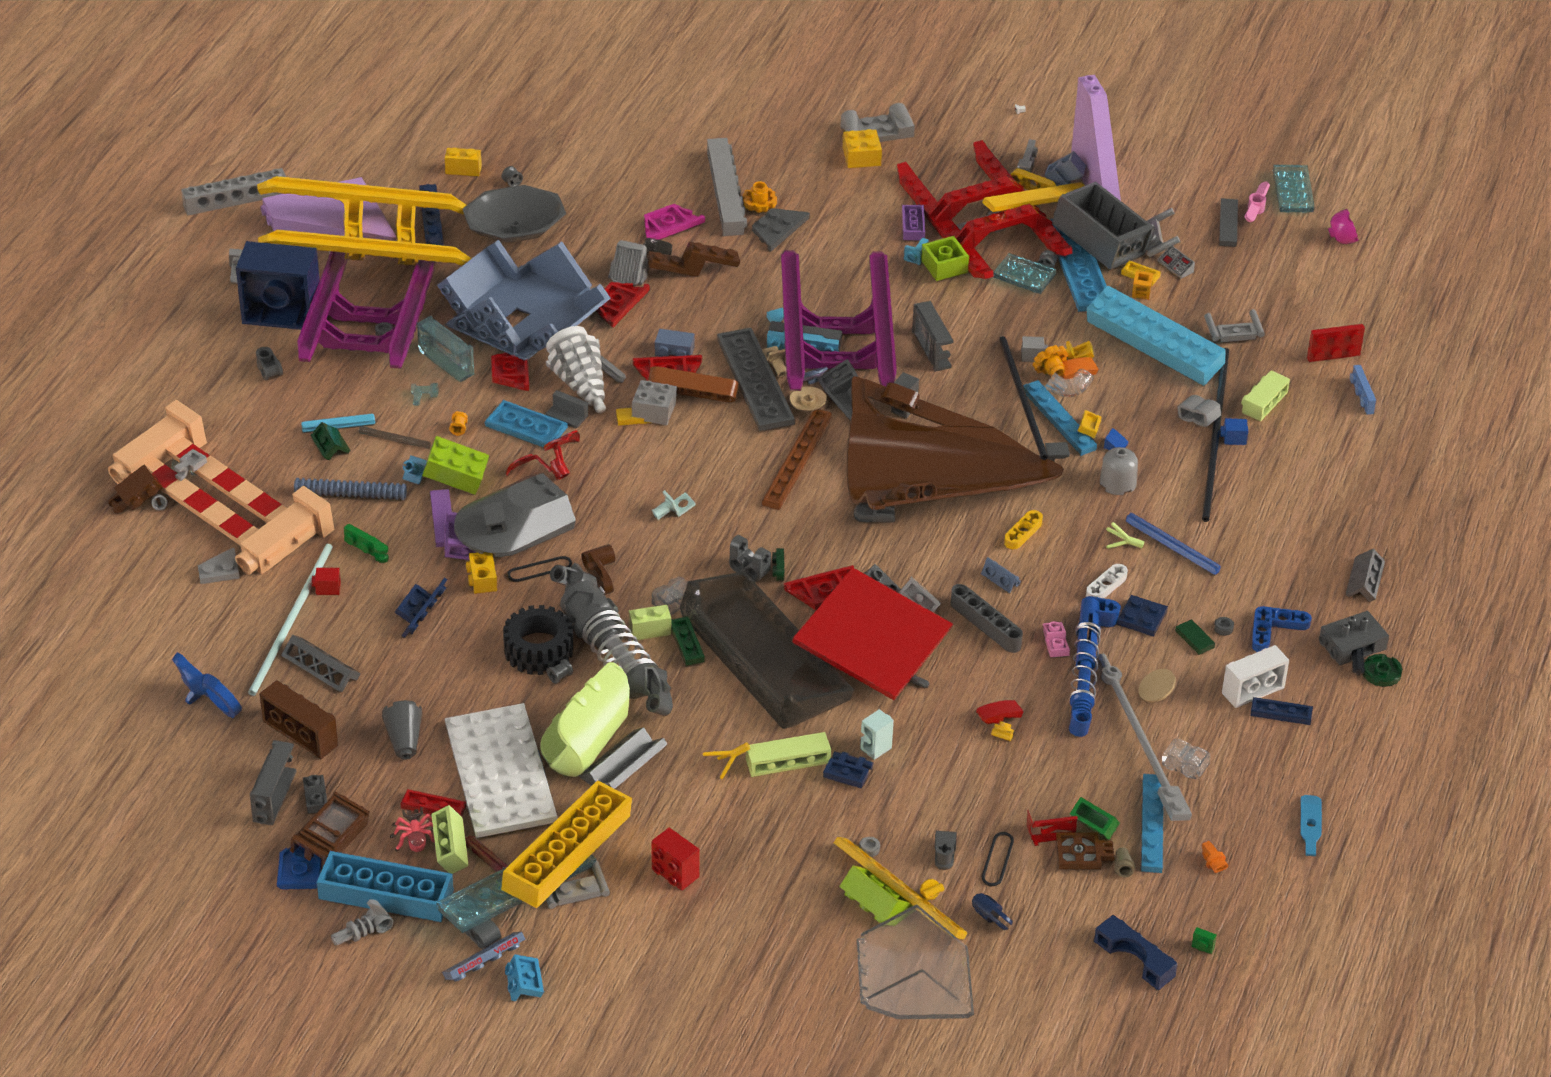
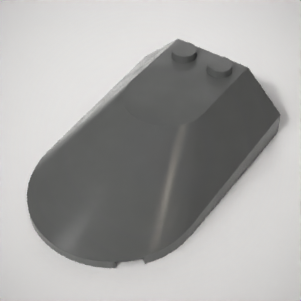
[454,473,576,557]

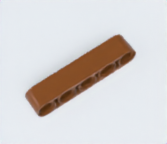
[648,366,739,403]

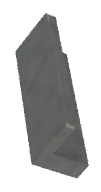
[1346,548,1385,602]

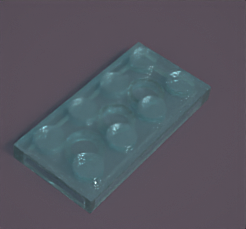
[1273,165,1315,213]

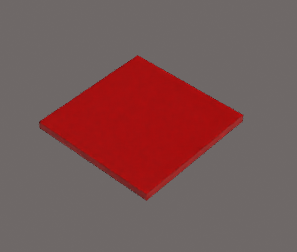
[792,567,953,700]

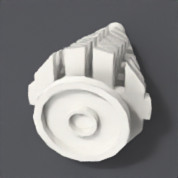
[546,326,606,413]

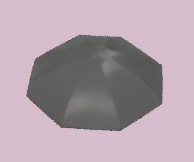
[463,185,566,243]

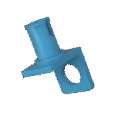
[403,455,427,485]

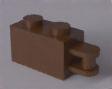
[108,464,163,514]

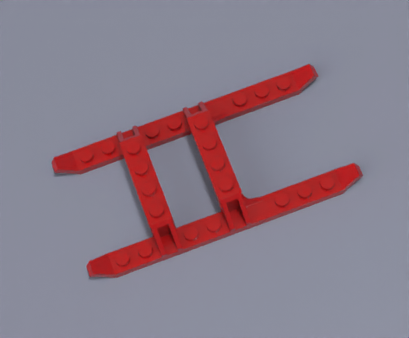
[896,140,1073,279]

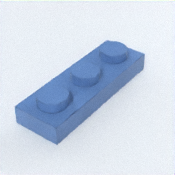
[1350,365,1376,415]

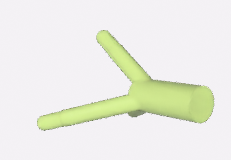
[1106,522,1145,549]

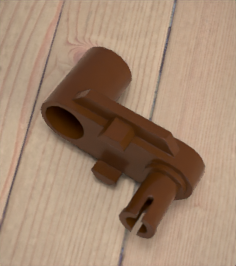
[581,544,616,595]

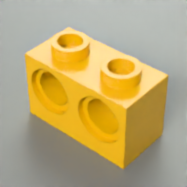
[466,552,497,594]

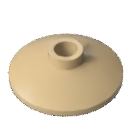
[790,387,826,411]

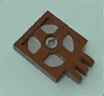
[1056,832,1115,869]

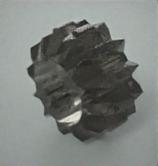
[643,238,673,255]

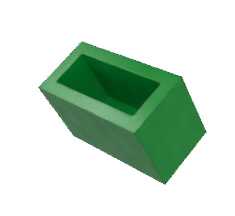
[1070,797,1120,840]

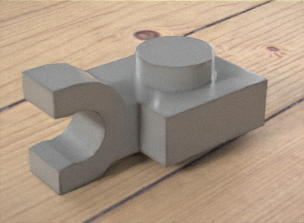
[174,449,207,481]

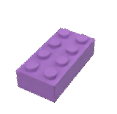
[902,205,925,241]

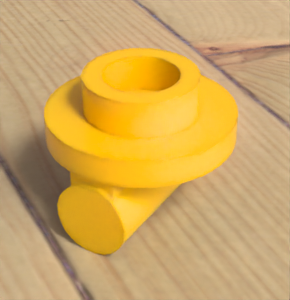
[991,721,1014,741]
[920,879,945,900]

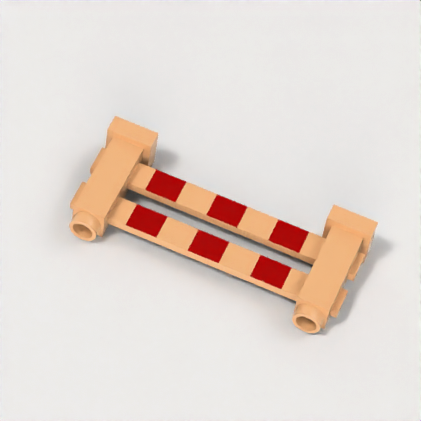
[108,400,335,575]

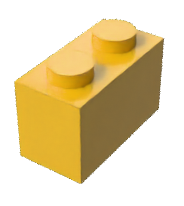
[444,147,482,176]

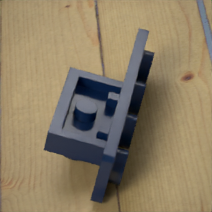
[395,577,448,638]

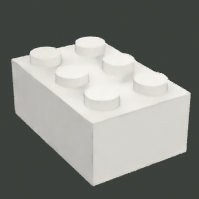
[1222,645,1289,708]

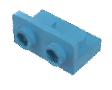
[505,954,544,1001]

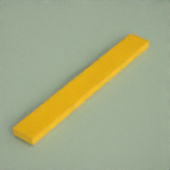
[982,182,1085,212]
[833,837,968,940]

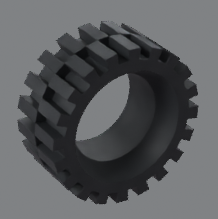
[503,605,574,675]

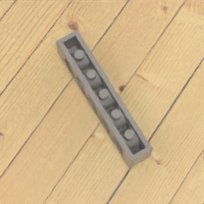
[181,168,286,216]

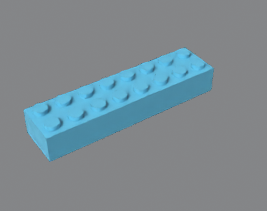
[1087,286,1225,386]

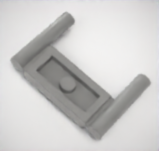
[1147,208,1181,258]
[1204,309,1265,342]
[546,860,610,909]

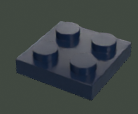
[1117,595,1168,637]

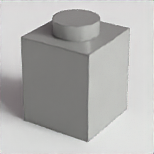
[1021,336,1048,362]

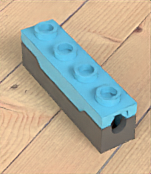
[767,321,842,351]

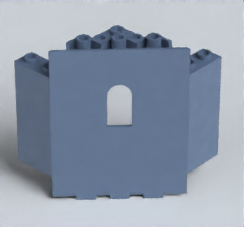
[437,240,611,360]

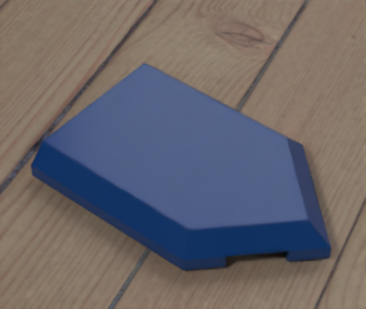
[277,846,322,889]

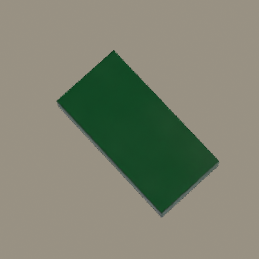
[1175,619,1215,655]

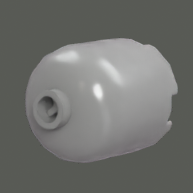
[1100,447,1138,495]

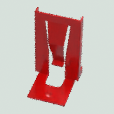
[1027,810,1078,846]

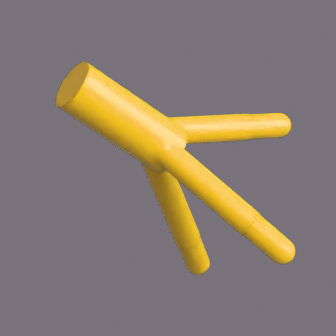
[703,742,750,779]

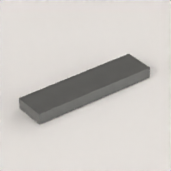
[1219,198,1238,247]

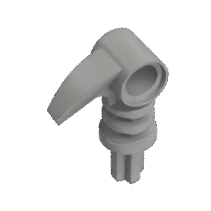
[331,899,393,945]

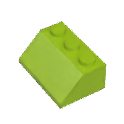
[839,866,916,925]

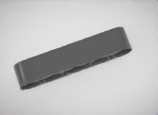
[950,584,1023,653]

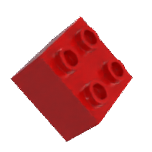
[651,827,700,891]

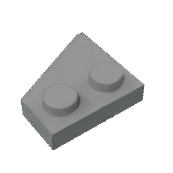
[198,548,240,584]

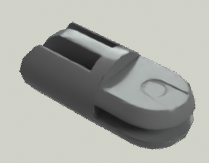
[854,504,895,523]

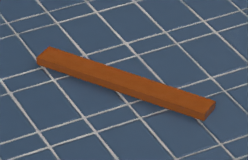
[762,409,832,510]

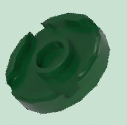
[1363,654,1403,687]

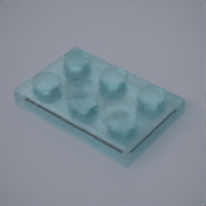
[993,253,1056,294]

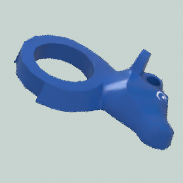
[172,652,242,718]

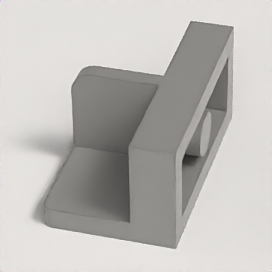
[899,576,941,612]

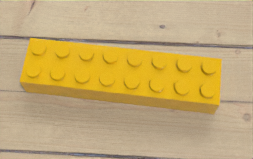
[501,780,632,908]

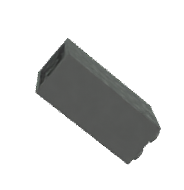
[1052,182,1154,270]

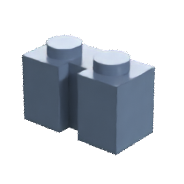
[1044,151,1087,186]
[655,329,695,357]

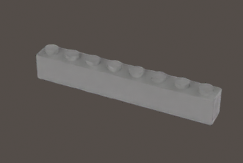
[707,138,747,236]

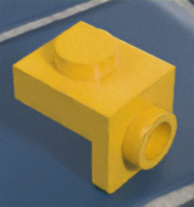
[1066,341,1094,359]

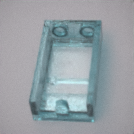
[417,316,474,382]

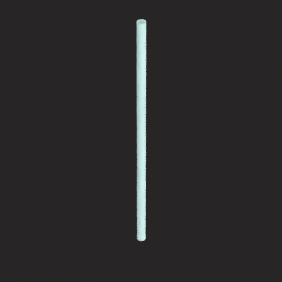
[248,544,333,696]

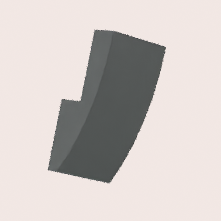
[303,775,327,814]

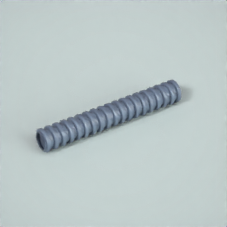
[294,478,407,500]

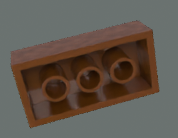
[259,680,338,759]

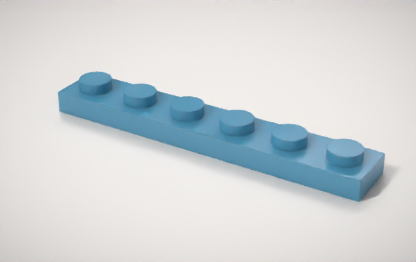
[1023,380,1097,456]
[1141,774,1163,873]

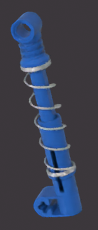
[1069,596,1121,737]

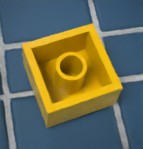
[842,129,882,168]

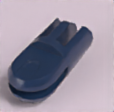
[972,893,1013,931]

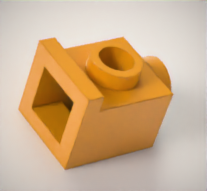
[1132,271,1154,300]

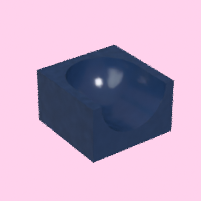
[236,241,320,330]

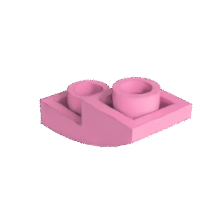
[1043,621,1070,657]

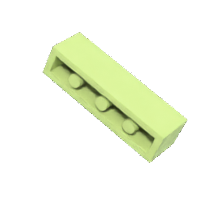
[746,732,831,777]

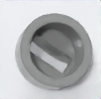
[151,494,167,510]

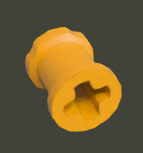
[449,411,468,436]

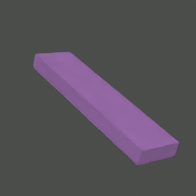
[430,489,452,547]

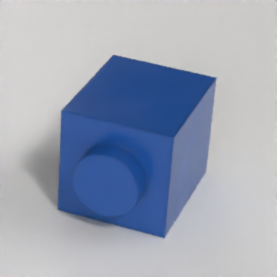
[1220,418,1248,445]

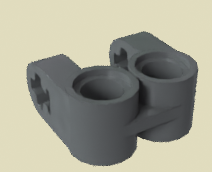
[729,535,771,582]

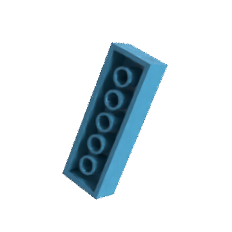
[317,851,454,922]

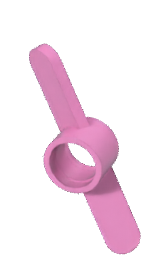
[1245,182,1270,222]

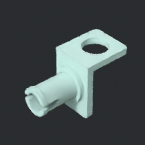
[651,490,696,520]

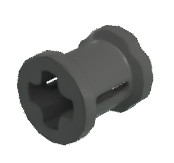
[547,659,573,684]

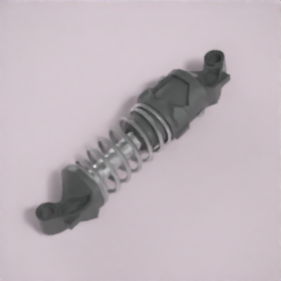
[550,563,673,716]

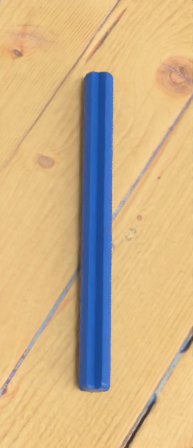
[1126,513,1221,575]

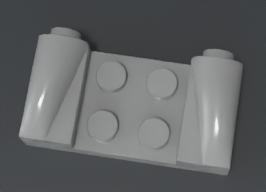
[841,103,915,142]

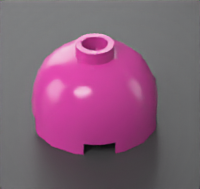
[1328,209,1359,244]

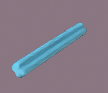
[301,414,375,432]

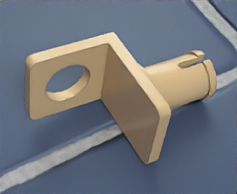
[762,346,786,378]

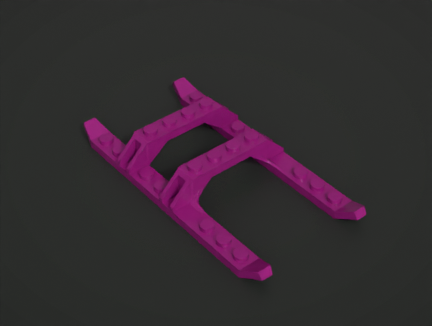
[781,250,897,391]
[297,251,437,369]

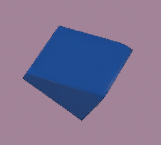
[1104,428,1129,450]

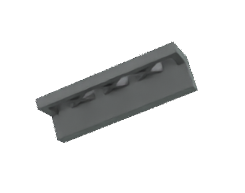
[281,634,361,692]

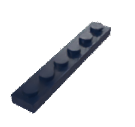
[419,184,444,246]

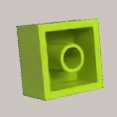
[921,236,969,281]

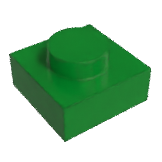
[1191,927,1217,954]

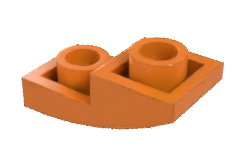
[1062,357,1099,379]

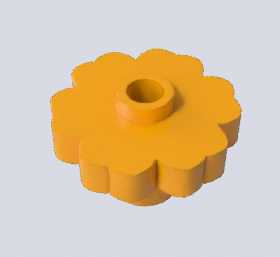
[742,181,777,213]
[1032,345,1069,378]

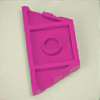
[644,204,705,244]

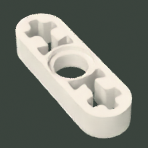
[1086,564,1128,598]

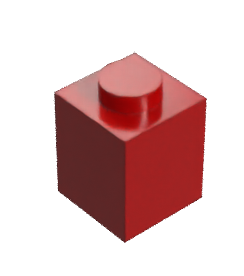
[312,568,341,595]

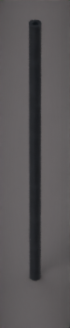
[999,336,1048,460]

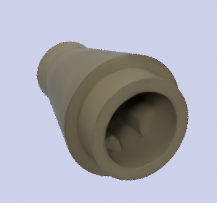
[1114,847,1135,878]

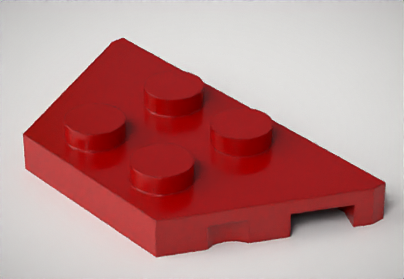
[596,282,650,328]
[491,352,529,391]
[633,355,702,381]
[784,565,854,610]

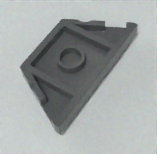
[752,208,810,252]

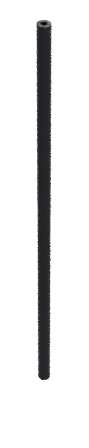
[1202,348,1229,522]

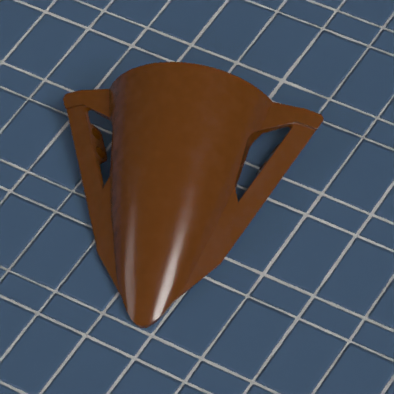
[847,376,1064,510]

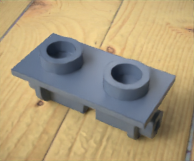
[981,557,1021,593]

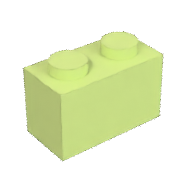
[629,605,671,640]

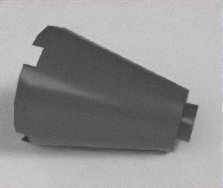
[382,700,423,760]

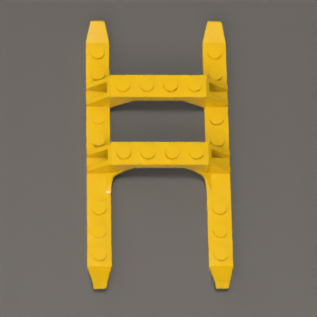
[257,176,471,266]

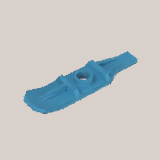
[1300,795,1322,856]

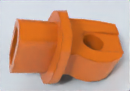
[1202,841,1229,873]

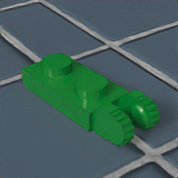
[344,524,389,563]

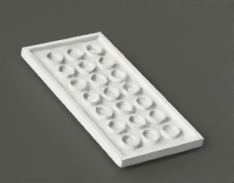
[445,703,558,838]

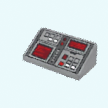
[1157,246,1195,279]

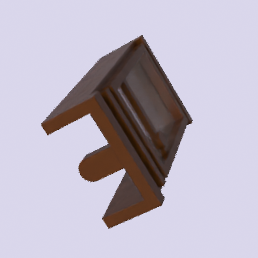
[290,792,370,870]

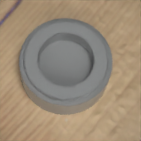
[859,837,880,857]

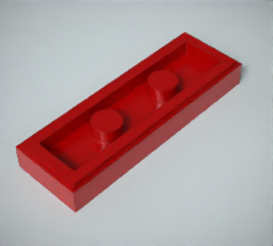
[400,789,467,817]

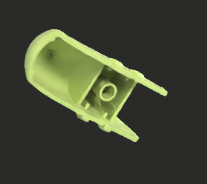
[540,662,630,777]

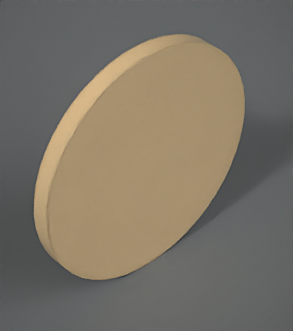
[1139,669,1176,703]

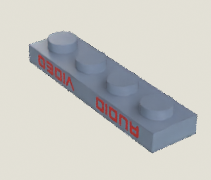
[442,932,525,982]

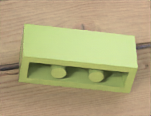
[1241,370,1290,421]
[431,805,469,874]

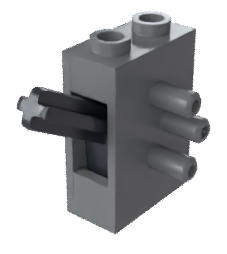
[1319,611,1389,676]

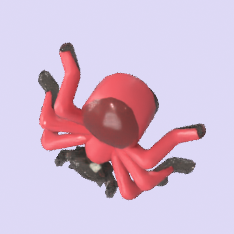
[390,807,435,852]

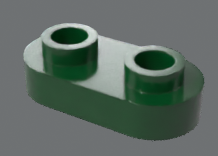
[772,548,784,581]

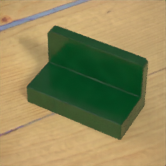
[310,422,351,460]

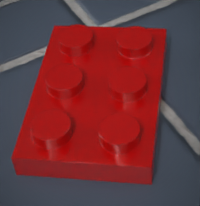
[1307,324,1365,362]

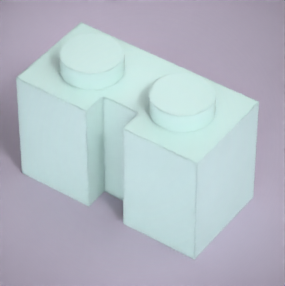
[860,709,894,760]

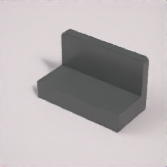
[546,390,588,428]

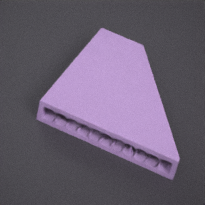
[1071,75,1121,201]
[261,177,396,241]

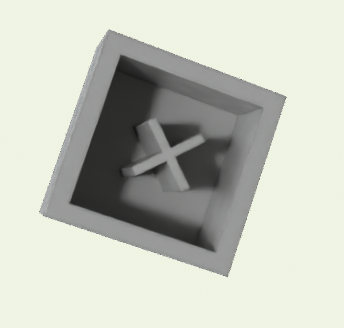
[632,380,677,425]

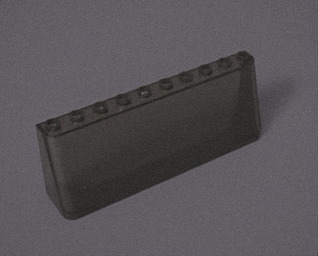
[680,571,854,729]

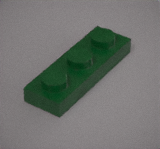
[671,616,705,666]

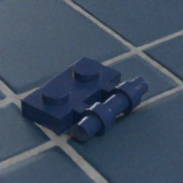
[823,751,874,789]

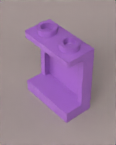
[444,512,476,560]

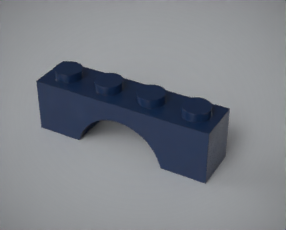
[1094,915,1178,991]

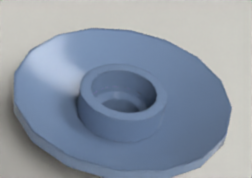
[804,367,828,384]

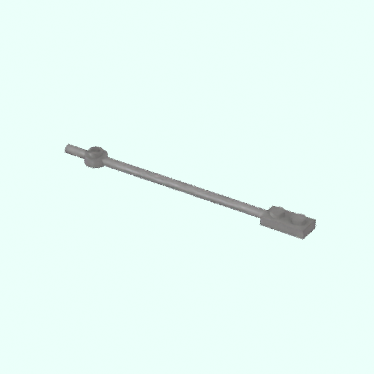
[1098,653,1192,821]

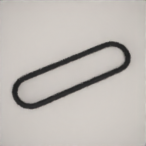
[507,556,572,582]
[982,832,1014,886]

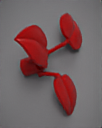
[506,430,580,480]

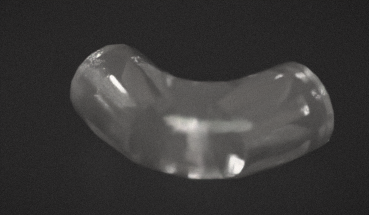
[1045,369,1094,397]

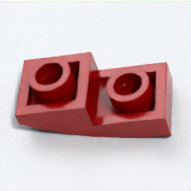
[976,700,1024,724]

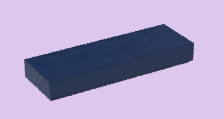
[1250,697,1313,725]

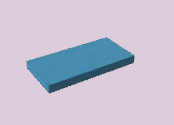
[485,400,568,448]

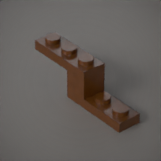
[647,242,740,277]

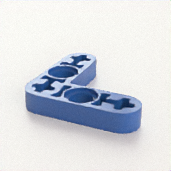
[1252,606,1312,652]

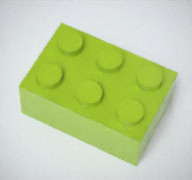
[422,436,489,495]

